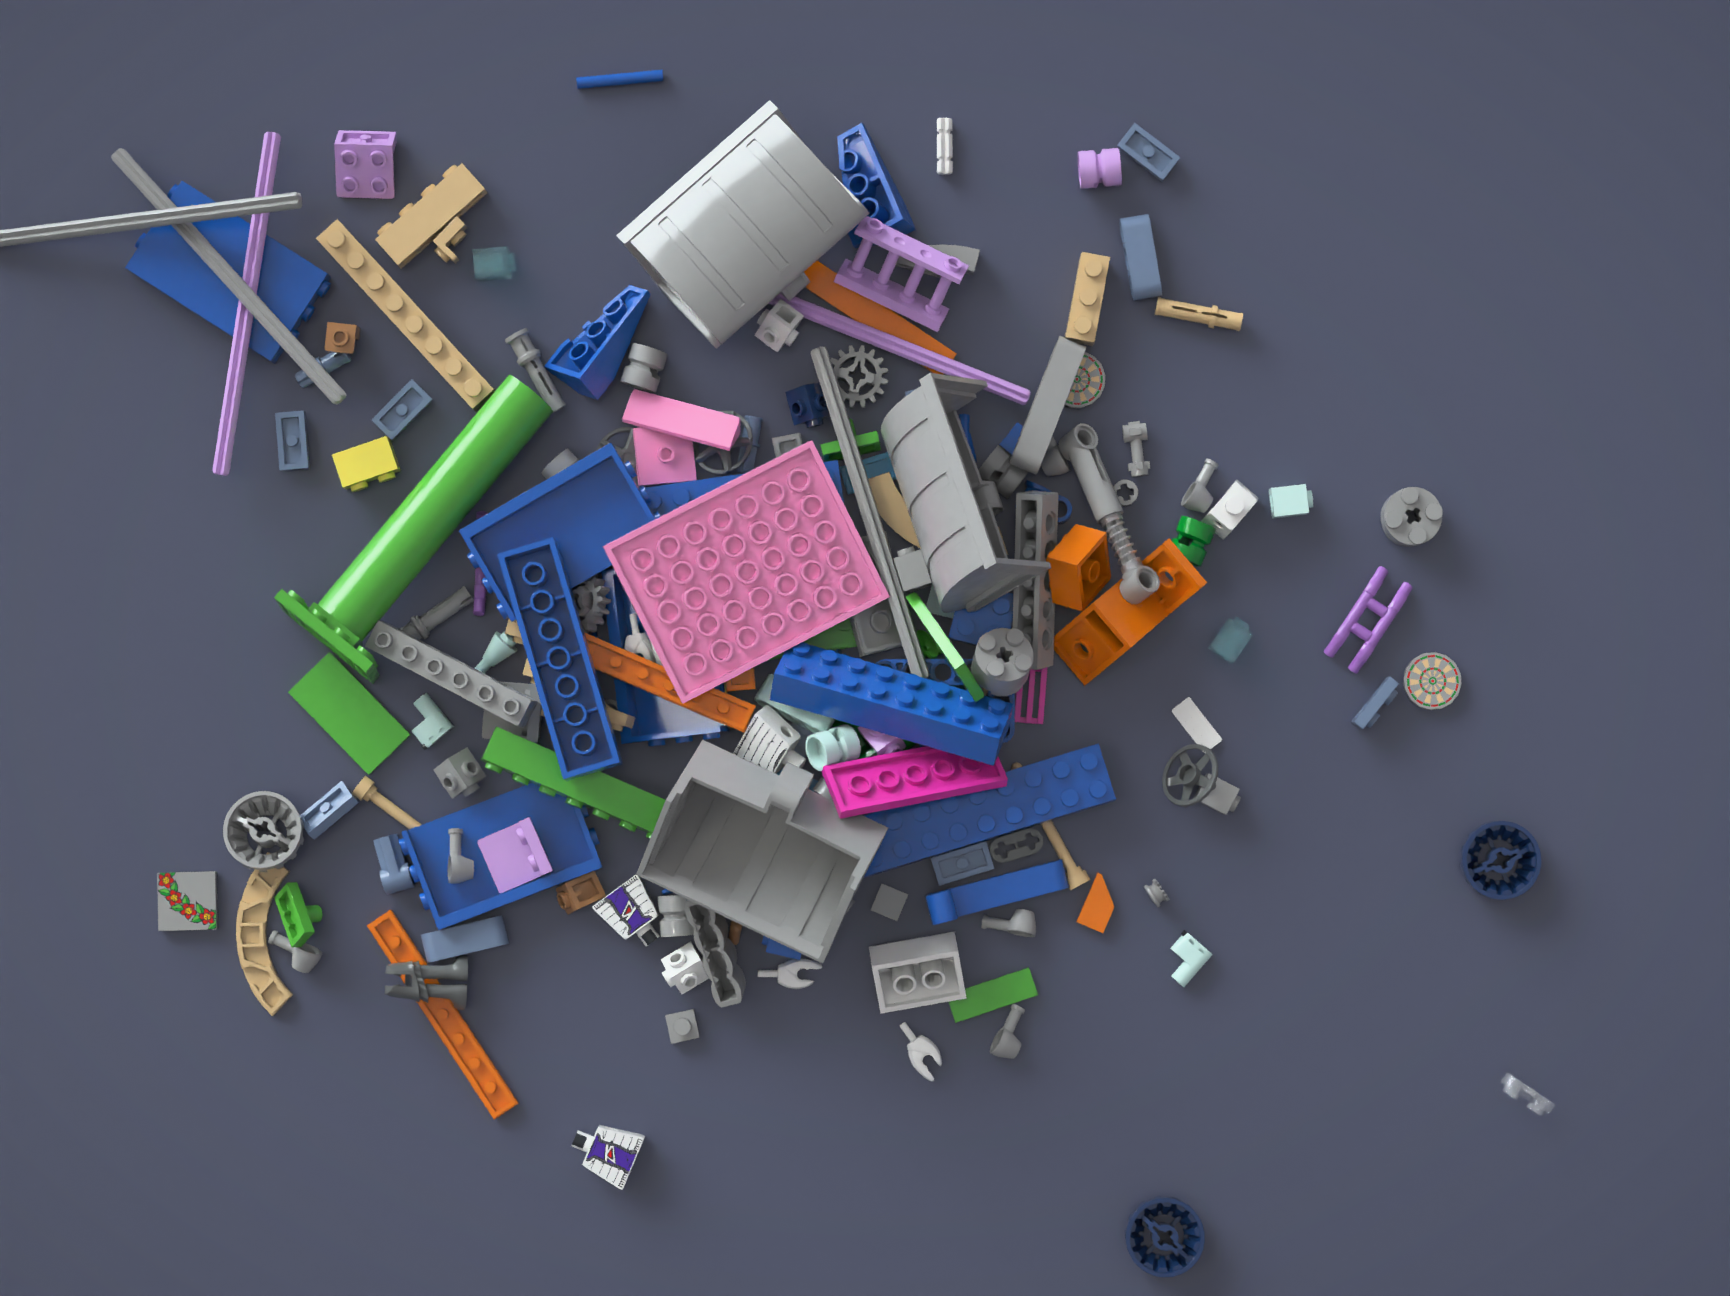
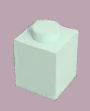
[1269,484,1313,519]

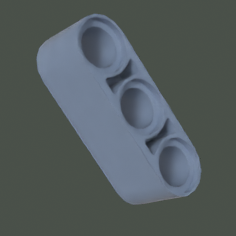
[1119,214,1162,301]
[421,915,509,963]

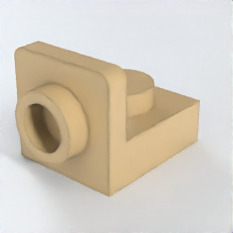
[433,216,467,264]

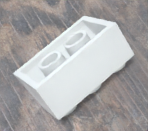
[869,932,966,1014]

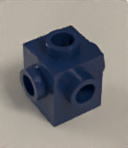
[785,382,830,428]

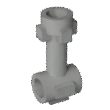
[1122,421,1150,477]

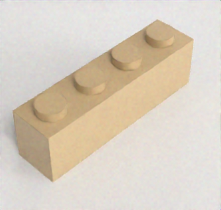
[375,163,487,269]

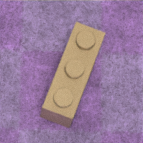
[1065,252,1110,346]

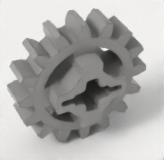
[830,345,888,408]
[572,575,611,634]

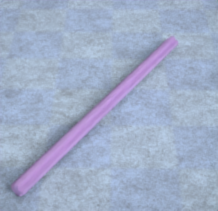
[212,132,281,476]
[768,293,1031,405]

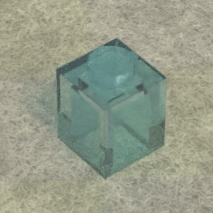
[472,246,516,282]
[1208,617,1253,664]

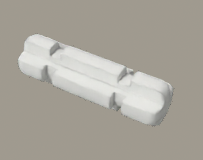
[937,118,953,175]

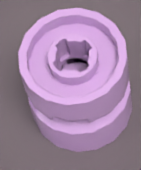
[1077,148,1122,189]

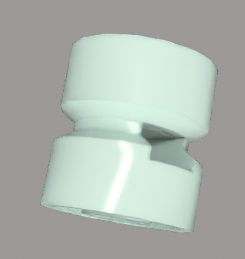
[805,724,861,771]

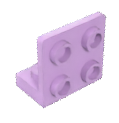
[334,130,397,199]
[478,817,553,893]

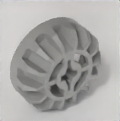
[223,791,304,872]

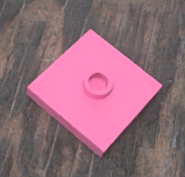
[633,427,697,486]

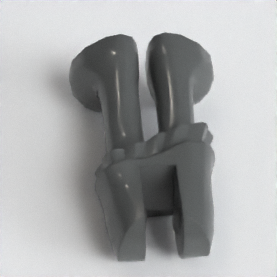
[385,955,468,1010]

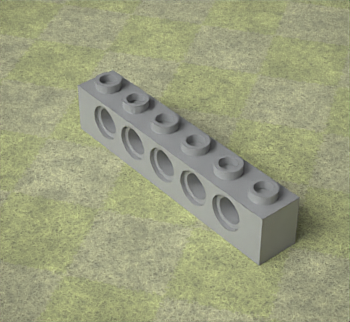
[1012,490,1059,670]
[365,620,538,728]

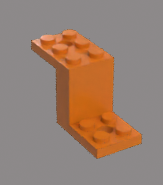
[1054,538,1207,686]

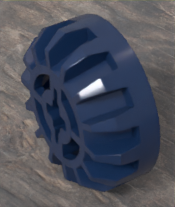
[1460,821,1541,900]
[1125,1196,1205,1277]

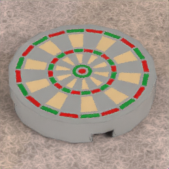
[1064,352,1105,408]
[1403,652,1462,710]

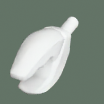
[624,613,655,662]
[757,959,822,989]
[899,1022,942,1082]

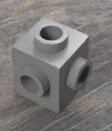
[433,747,486,799]

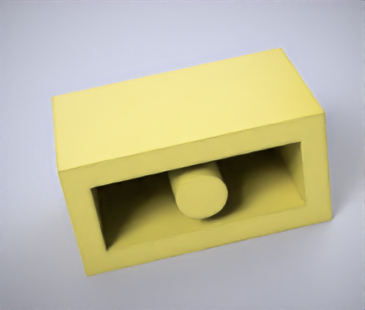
[332,436,401,492]

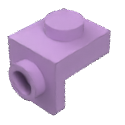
[858,726,906,755]

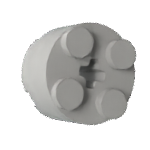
[1381,487,1443,547]
[971,628,1034,696]

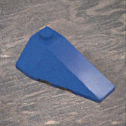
[837,123,916,248]
[544,285,651,400]

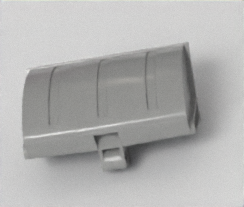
[616,100,869,349]
[881,373,1051,613]
[636,740,888,964]

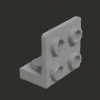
[482,682,542,743]

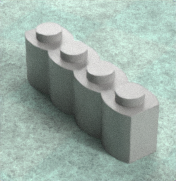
[685,899,746,1008]

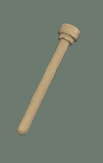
[1011,762,1091,891]
[352,776,422,830]

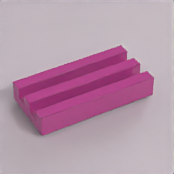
[1015,667,1048,724]

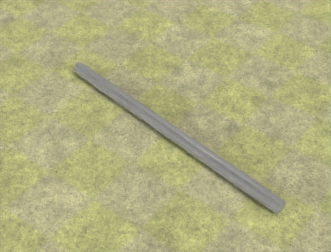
[111,148,347,405]
[0,192,302,247]
[810,346,929,678]

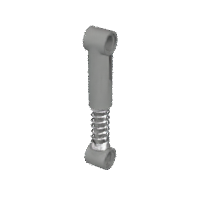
[1058,423,1160,604]

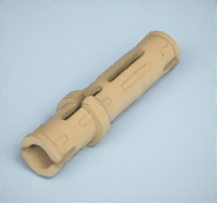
[1155,297,1243,331]

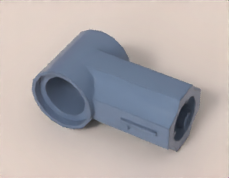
[373,833,415,895]

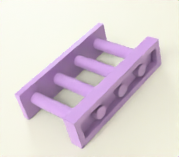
[834,216,969,332]

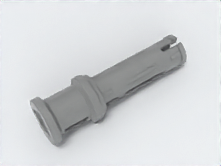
[505,328,566,413]
[400,586,474,639]

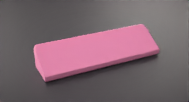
[622,389,741,451]

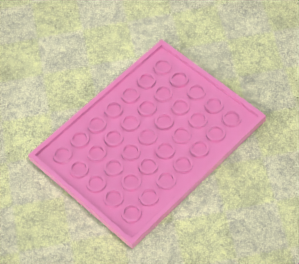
[602,440,890,704]

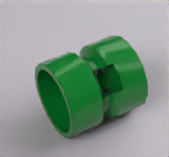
[1171,515,1216,567]

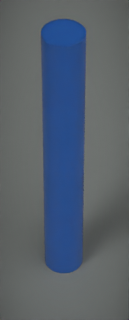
[576,70,664,89]

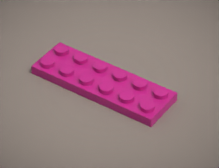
[822,746,1008,819]

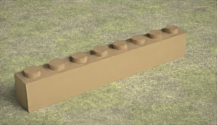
[316,219,495,412]

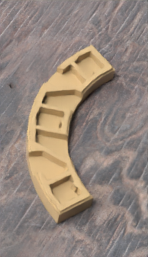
[868,472,1008,555]
[236,852,293,1016]

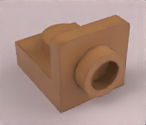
[325,322,361,354]
[556,871,606,914]

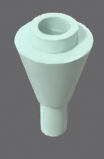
[475,631,517,674]

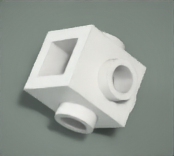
[754,299,804,352]
[661,941,709,994]

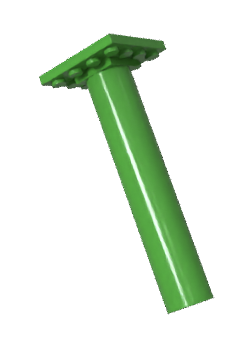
[274,375,553,684]

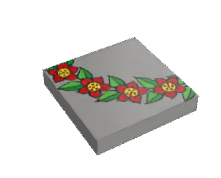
[157,871,218,931]

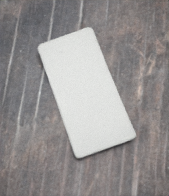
[1172,697,1222,753]

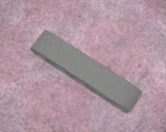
[1009,336,1086,475]

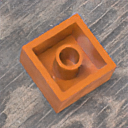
[1046,524,1111,611]

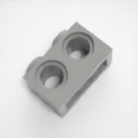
[893,546,932,594]

